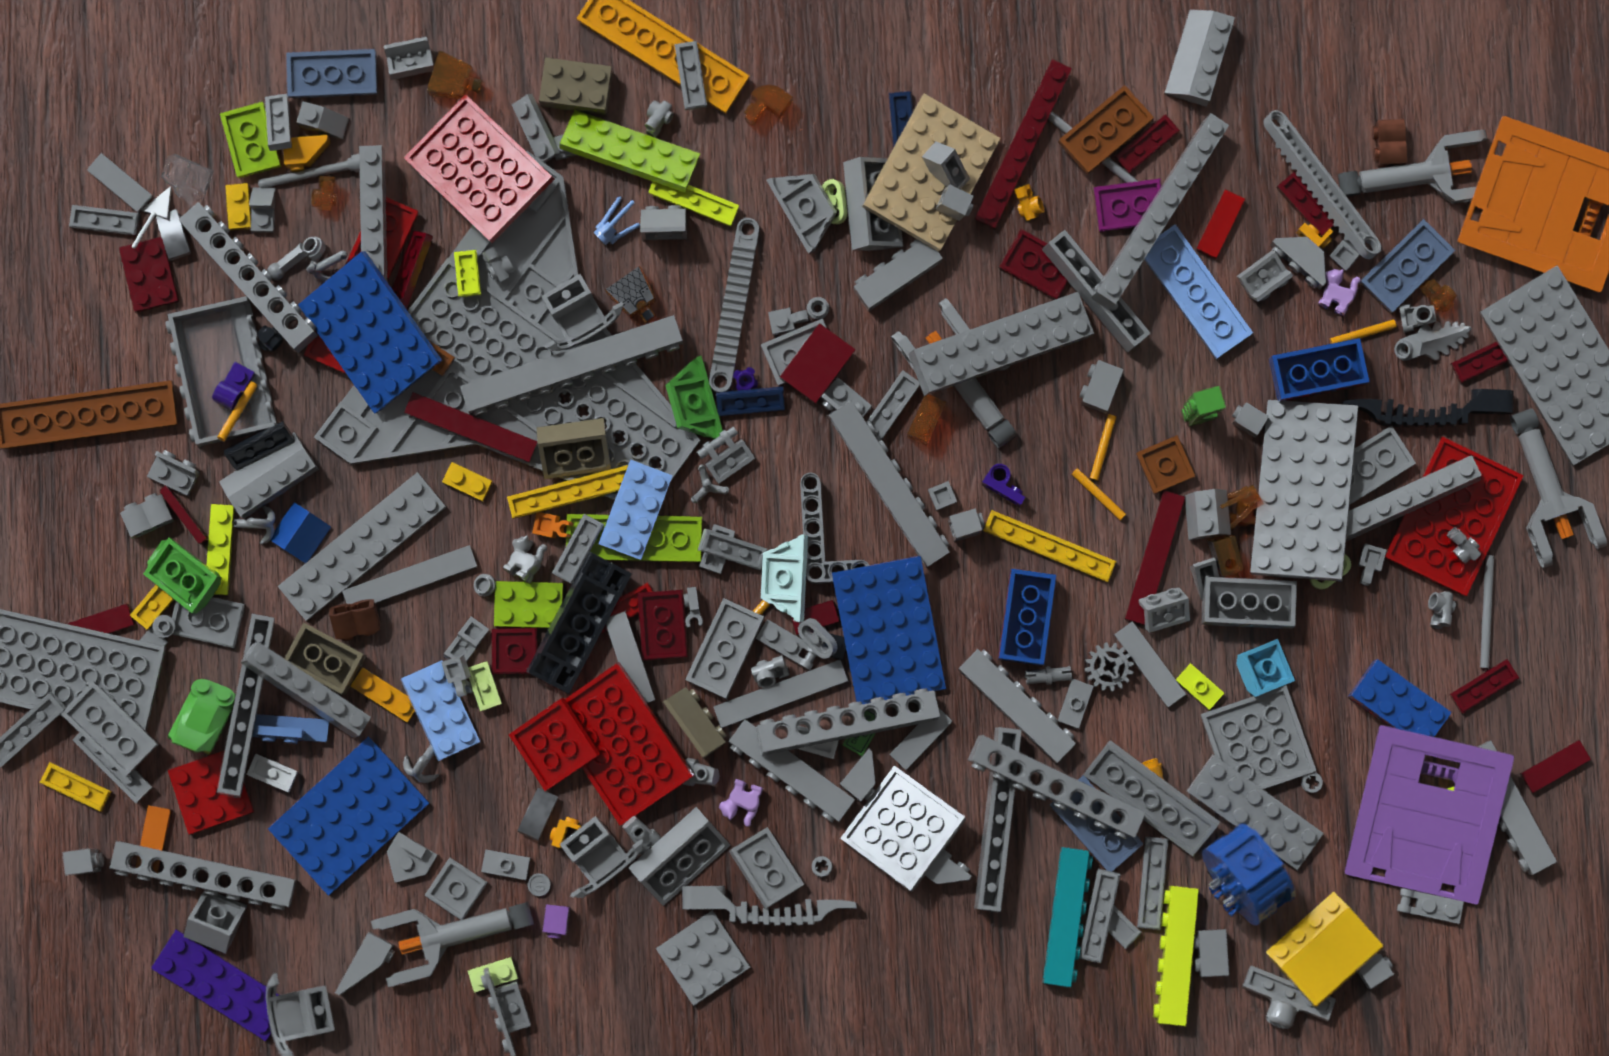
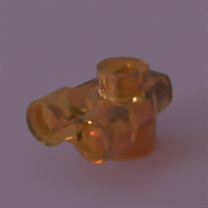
[311,176,337,211]
[1419,279,1457,312]

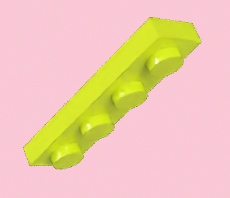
[648,182,739,227]
[207,504,235,595]

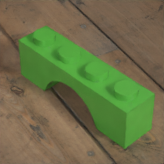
[1181,386,1226,426]

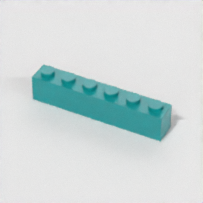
[1042,847,1093,987]

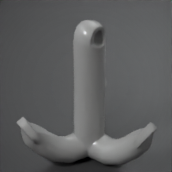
[306,251,348,282]
[691,464,729,503]
[233,506,275,545]
[403,745,439,783]

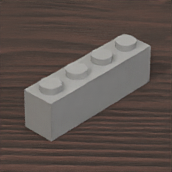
[853,239,943,312]

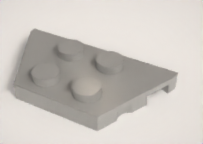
[767,174,837,254]

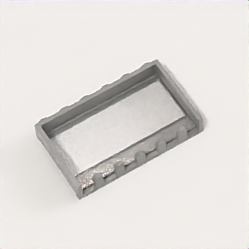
[166,296,277,447]

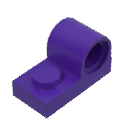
[212,362,256,411]
[981,464,1025,507]

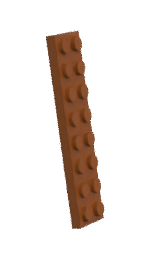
[0,380,178,450]

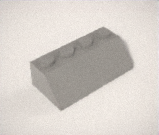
[1164,10,1235,107]
[843,157,903,251]
[219,432,319,519]
[1201,577,1297,629]
[629,807,730,906]

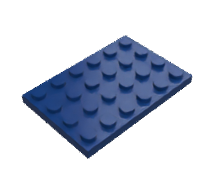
[298,251,442,414]
[832,556,946,704]
[268,736,430,896]

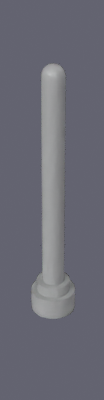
[258,154,360,188]

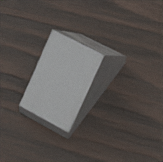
[1190,557,1219,600]

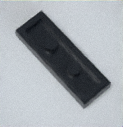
[224,421,295,470]

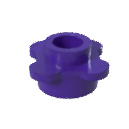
[733,367,758,391]

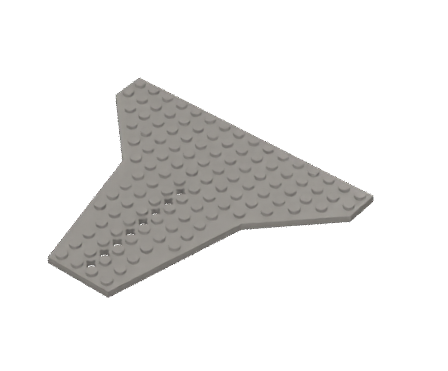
[314,151,700,500]

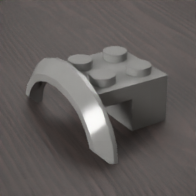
[541,274,623,351]
[560,816,643,898]
[266,973,335,1056]

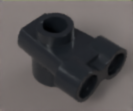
[257,325,284,352]

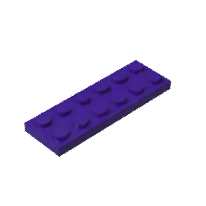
[151,929,280,1041]

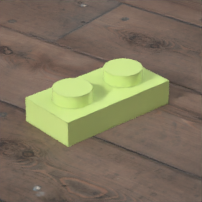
[468,661,502,711]
[468,957,518,993]

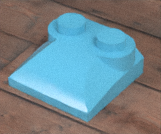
[1237,639,1295,697]

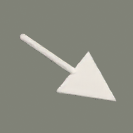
[132,186,171,249]

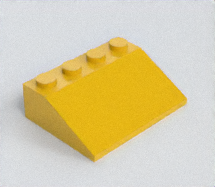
[1266,892,1384,1008]

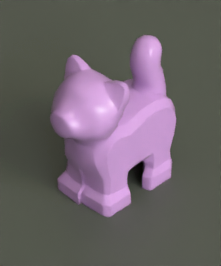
[1318,269,1361,316]
[719,779,763,827]

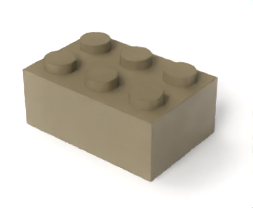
[539,57,613,115]
[284,623,367,695]

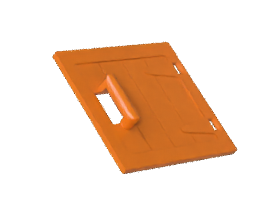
[1457,116,1609,292]

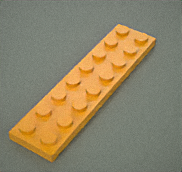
[576,0,750,114]

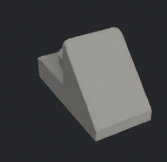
[249,188,276,233]

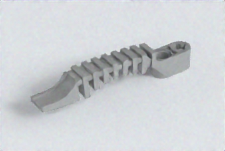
[682,886,856,925]

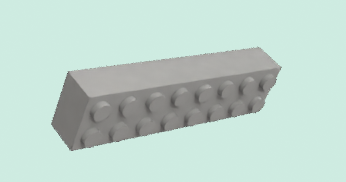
[908,292,1094,396]

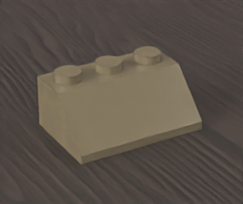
[537,418,611,479]
[663,687,727,759]

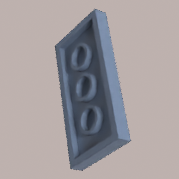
[286,49,377,98]
[1360,219,1455,313]
[1049,775,1144,871]

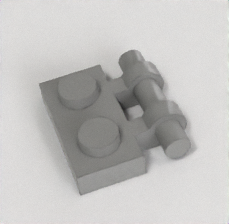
[697,426,755,484]

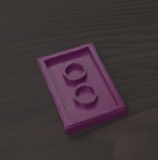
[1094,179,1161,232]

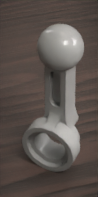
[267,237,325,281]

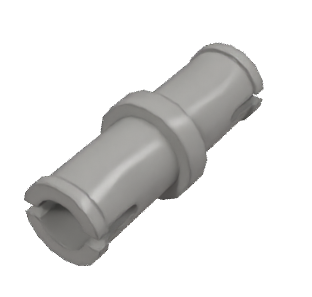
[1025,666,1072,685]

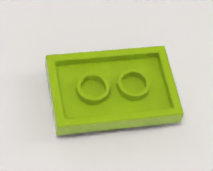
[220,102,281,178]
[494,581,563,628]

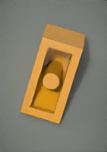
[283,135,330,172]

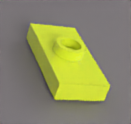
[454,250,481,297]
[1176,663,1224,710]

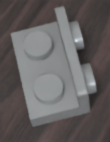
[820,377,872,417]
[147,450,200,496]
[1139,588,1190,633]

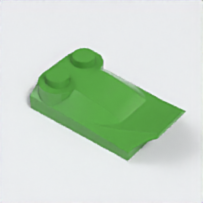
[143,537,221,614]
[168,679,236,755]

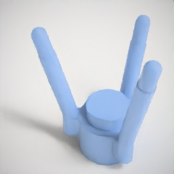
[593,196,640,245]

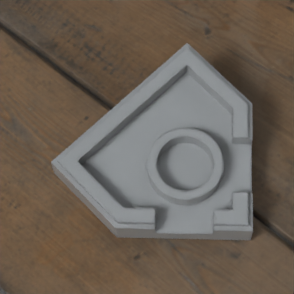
[387,832,438,883]

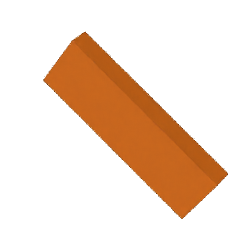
[135,805,172,873]

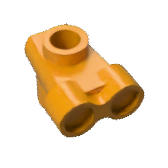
[1014,184,1044,221]

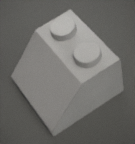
[640,205,687,240]
[1185,489,1231,540]
[184,892,247,953]

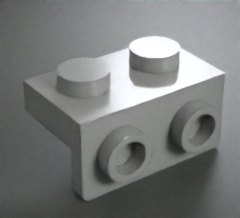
[384,37,435,80]
[1237,250,1293,302]

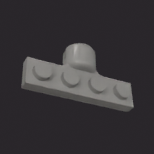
[1242,966,1336,1029]

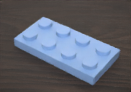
[599,459,673,560]
[400,660,480,761]

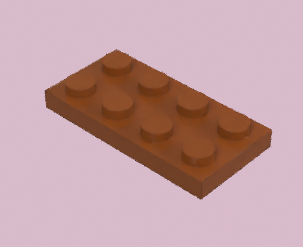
[1058,85,1154,175]

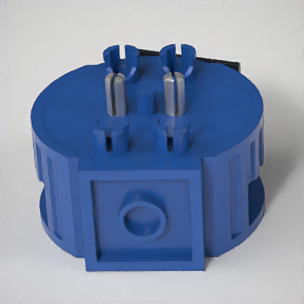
[1202,824,1296,926]

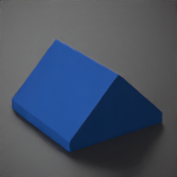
[270,502,331,563]

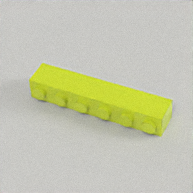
[1153,886,1199,1026]

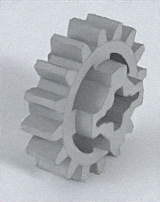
[1084,642,1134,692]

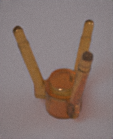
[1220,484,1261,530]

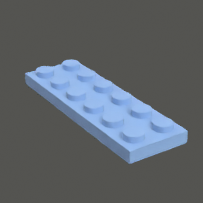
[1144,224,1253,359]

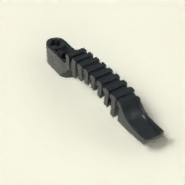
[1341,389,1514,428]

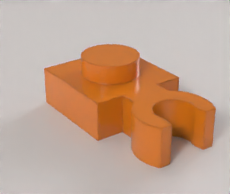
[532,512,573,538]

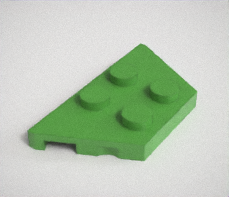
[665,356,723,439]

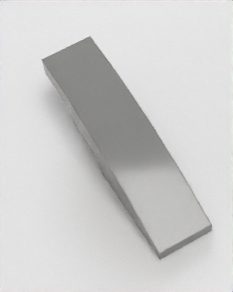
[606,611,655,703]

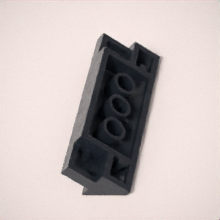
[526,551,632,694]

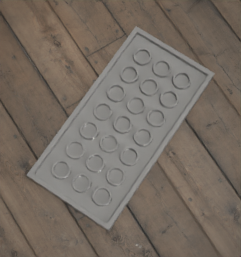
[1479,265,1609,465]
[1250,400,1358,581]
[0,609,166,732]

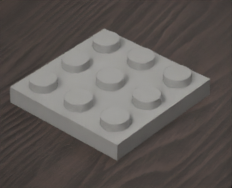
[656,910,750,1006]

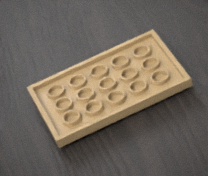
[862,93,1000,252]

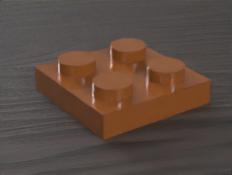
[1135,435,1195,495]

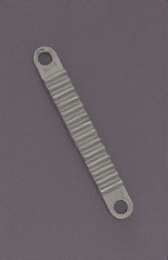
[1264,110,1381,259]
[709,218,759,393]

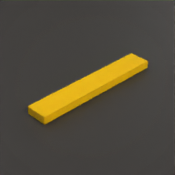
[507,465,628,519]
[983,510,1116,583]

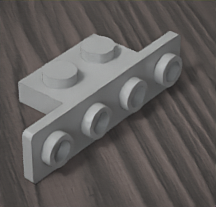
[481,968,531,1056]

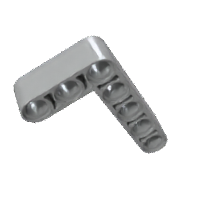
[800,473,869,584]

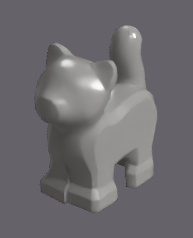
[503,535,547,584]

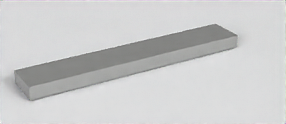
[342,545,478,604]
[714,660,848,728]

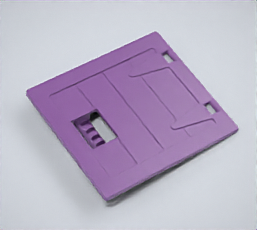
[1345,725,1514,904]

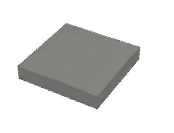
[424,857,488,920]

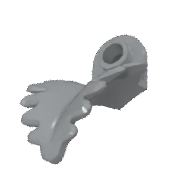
[1394,321,1472,361]

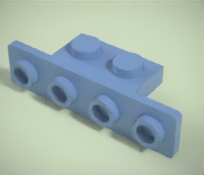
[252,714,329,744]

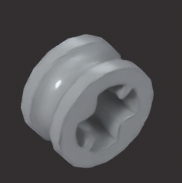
[1301,772,1323,793]
[812,856,832,877]

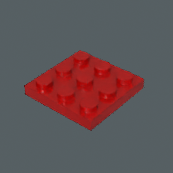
[508,697,600,791]
[167,750,254,835]

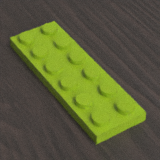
[559,110,700,192]
[566,514,702,562]

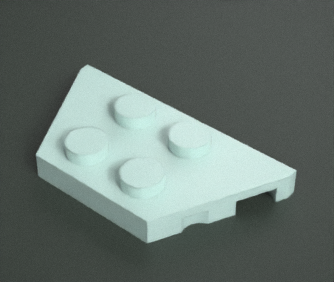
[761,535,808,622]

